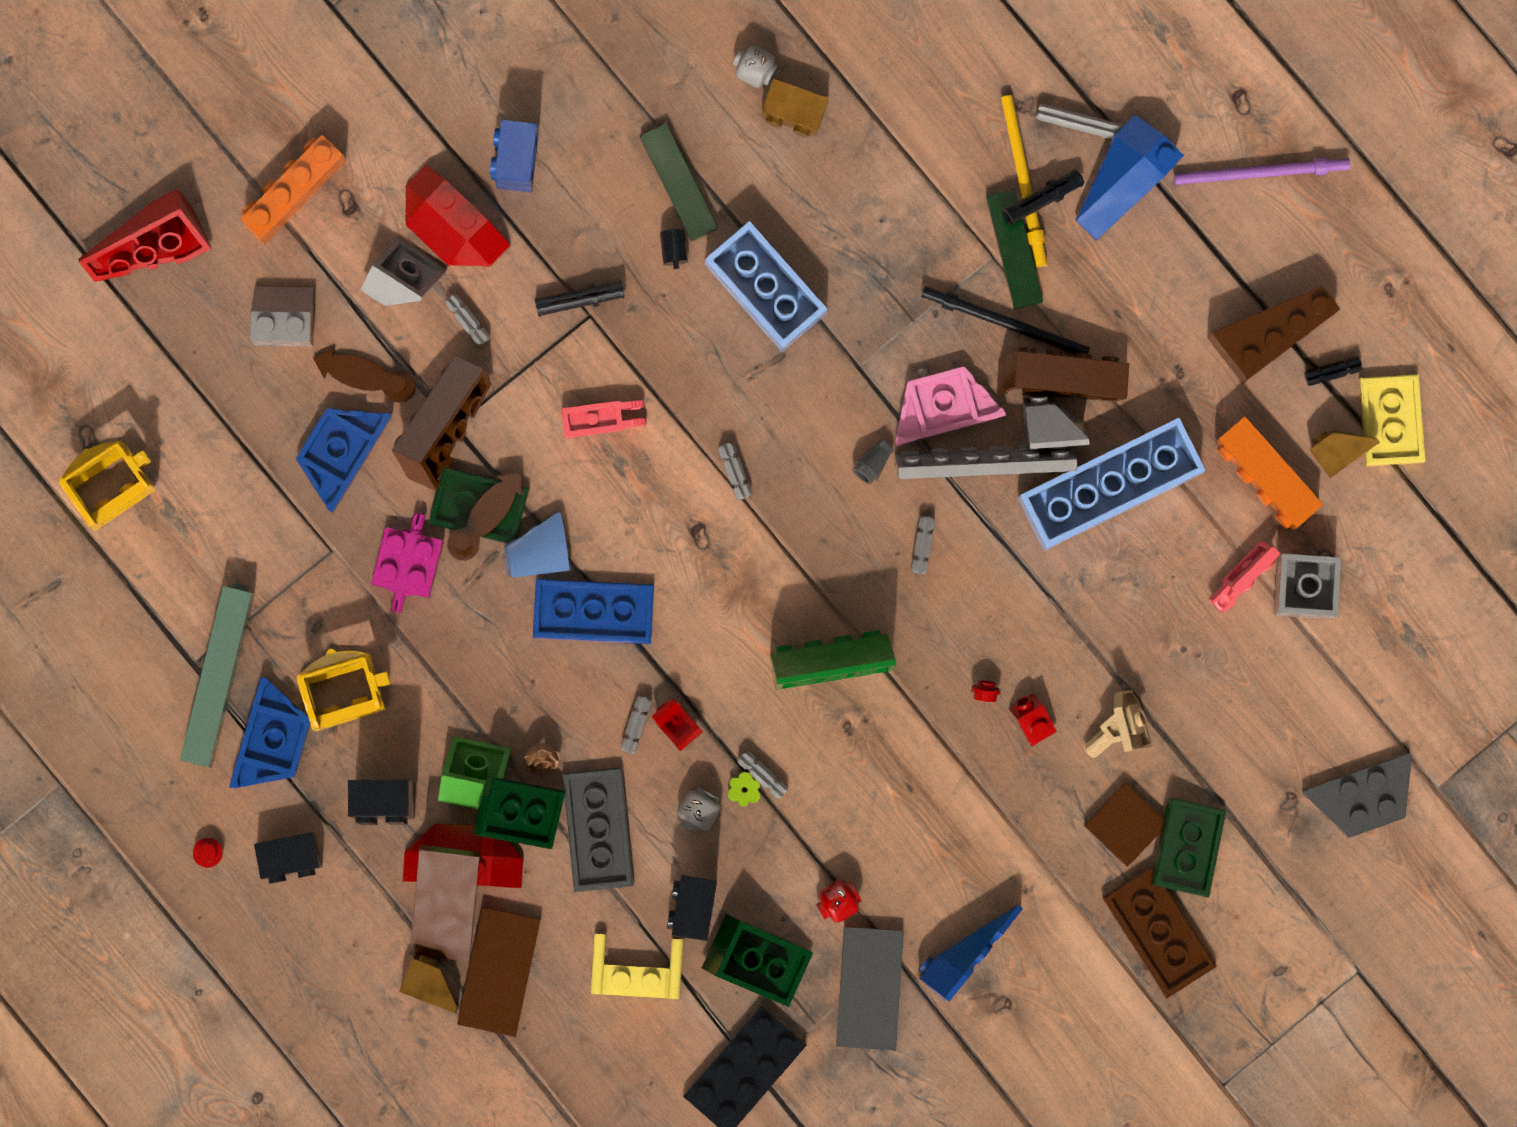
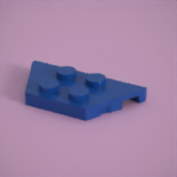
[296,408,392,513]
[229,677,310,789]

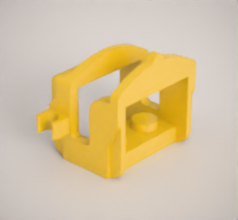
[59,440,156,531]
[296,649,391,732]

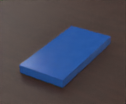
[533,579,654,644]

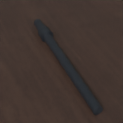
[921,286,1090,354]

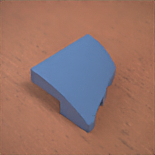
[504,512,570,578]

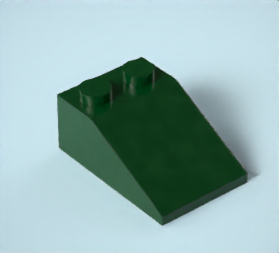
[701,914,813,1007]

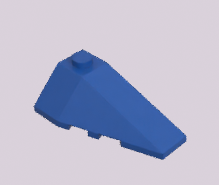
[1075,115,1184,240]
[918,905,1023,1002]

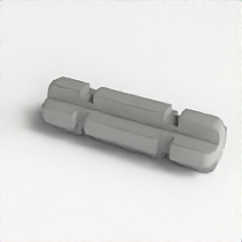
[445,294,490,346]
[718,442,752,500]
[911,516,935,574]
[621,696,652,754]
[738,751,788,799]

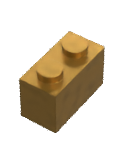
[761,78,829,138]

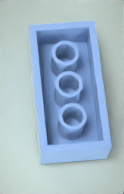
[705,221,827,352]

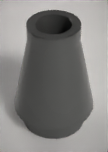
[852,440,893,484]

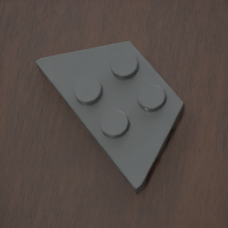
[1302,753,1412,838]

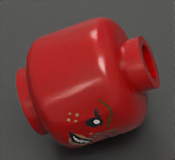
[816,879,862,923]

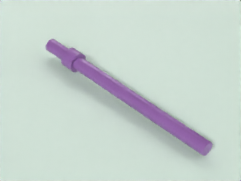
[1174,157,1350,185]

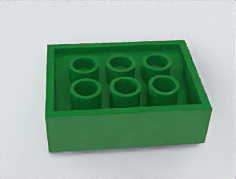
[770,630,896,690]

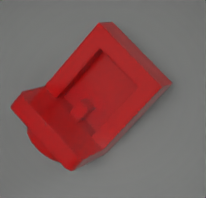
[1008,694,1057,747]
[652,698,703,751]

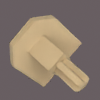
[1084,690,1151,758]

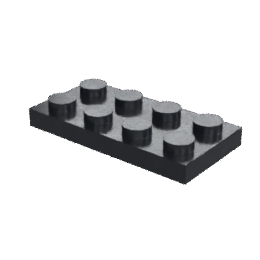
[683,1006,807,1127]

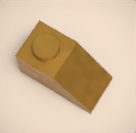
[1309,431,1380,478]
[399,955,459,1013]

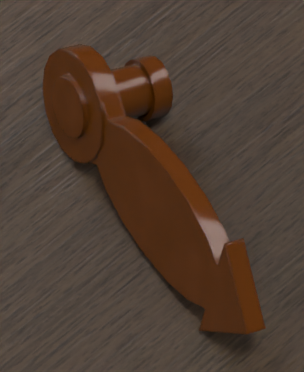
[313,348,416,403]
[447,472,522,561]

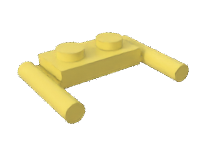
[590,934,684,999]

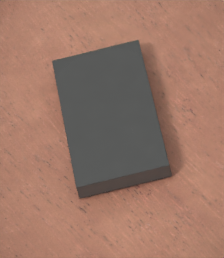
[562,767,633,892]
[836,927,904,1051]

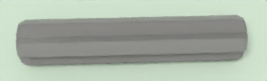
[1036,104,1122,139]

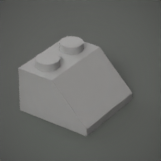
[250,287,314,347]

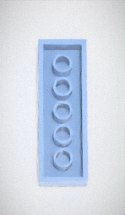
[1018,418,1206,551]

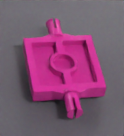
[371,513,444,613]

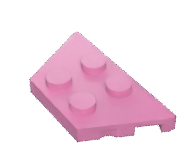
[895,366,1006,447]

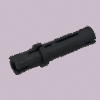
[1002,169,1084,226]
[535,280,625,317]

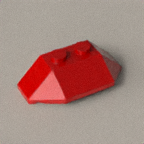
[405,165,511,267]
[402,823,523,888]

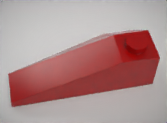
[78,188,211,282]

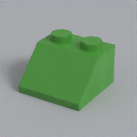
[438,736,511,810]

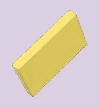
[1359,374,1426,466]

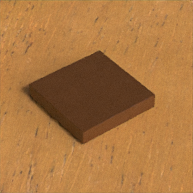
[1084,783,1164,867]

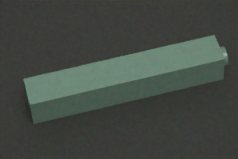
[180,583,255,768]

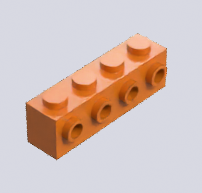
[240,135,346,245]
[1215,416,1323,531]

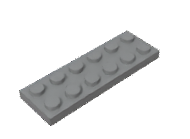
[895,444,1077,479]

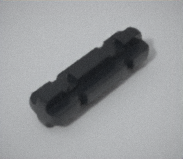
[1304,356,1362,386]

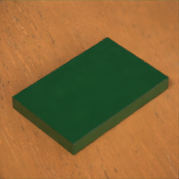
[428,467,529,544]
[473,775,566,849]
[1150,797,1226,898]

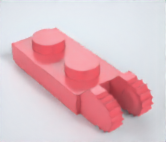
[561,400,647,439]

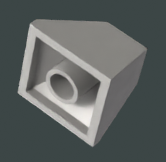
[360,238,447,306]
[1022,393,1090,449]

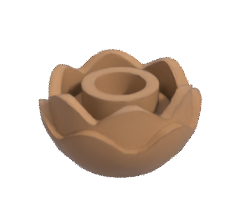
[523,743,560,774]

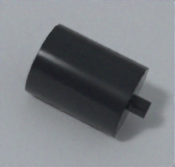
[660,229,688,270]

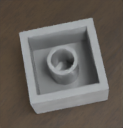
[1274,553,1341,620]

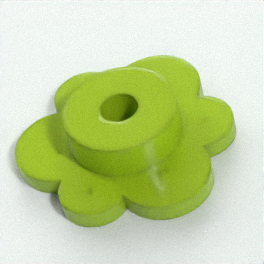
[728,772,760,807]

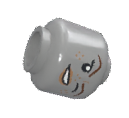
[733,45,778,88]
[677,787,721,834]

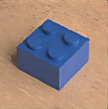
[490,120,539,193]

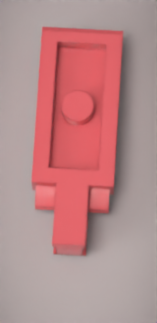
[1208,541,1280,613]

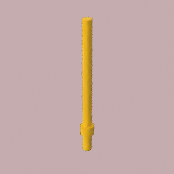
[1001,95,1048,268]

